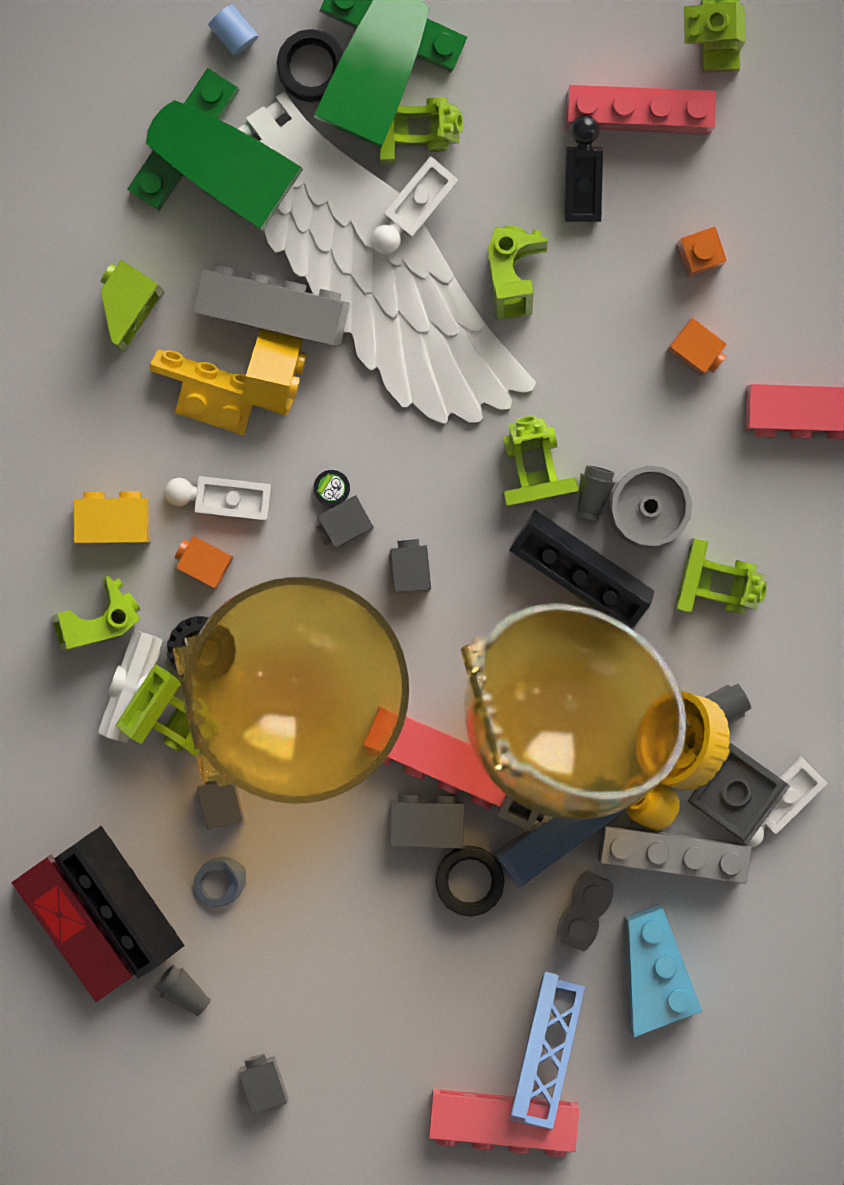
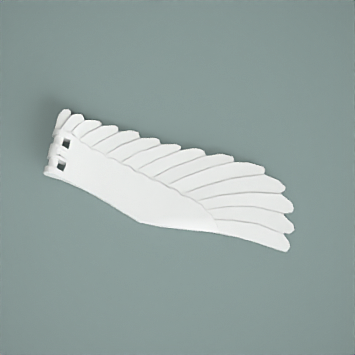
[233,91,536,425]

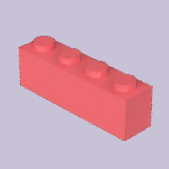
[566,85,716,134]
[745,384,844,440]
[366,706,518,810]
[429,1089,580,1157]

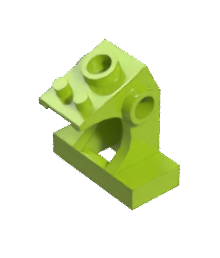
[684,0,745,72]
[380,97,464,165]
[488,225,548,320]
[503,416,579,507]
[674,538,767,615]
[51,576,141,652]
[115,664,217,757]

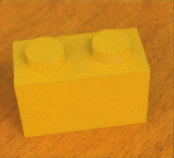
[242,328,307,412]
[73,491,151,544]

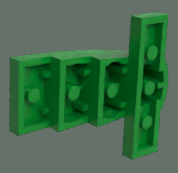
[313,0,467,148]
[127,68,303,231]

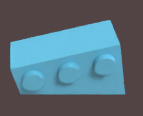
[625,904,702,1037]

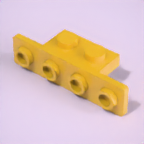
[149,350,294,436]

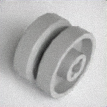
[608,466,692,547]

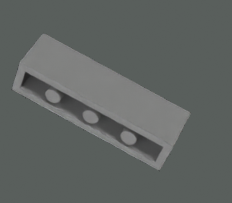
[193,264,350,346]
[598,824,752,884]

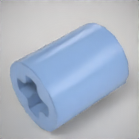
[208,4,259,57]

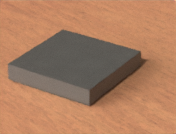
[688,743,790,845]

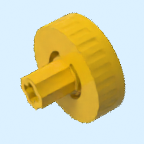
[638,691,730,791]

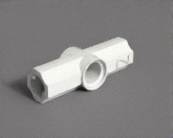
[98,629,164,743]

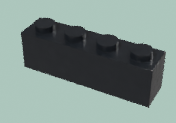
[509,510,655,632]
[54,826,185,979]

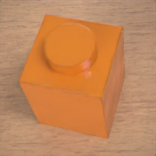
[676,226,727,278]
[667,317,727,376]
[174,536,234,589]

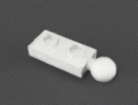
[371,156,459,254]
[164,476,272,521]
[736,756,828,848]

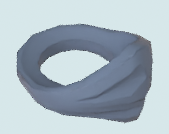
[194,857,246,907]

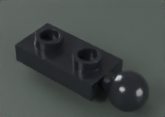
[564,115,603,222]

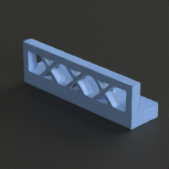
[509,972,585,1130]

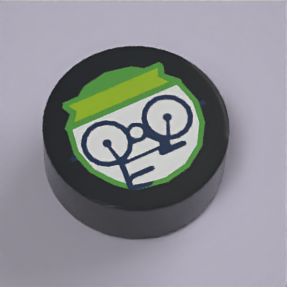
[314,470,350,507]

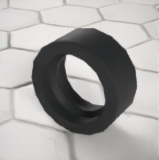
[276,29,344,102]
[435,845,505,917]

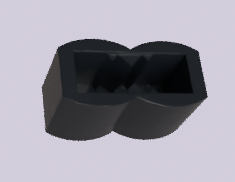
[557,870,614,952]

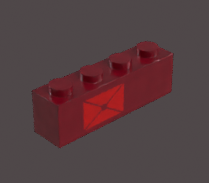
[11,854,134,1002]

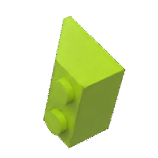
[100,260,164,352]

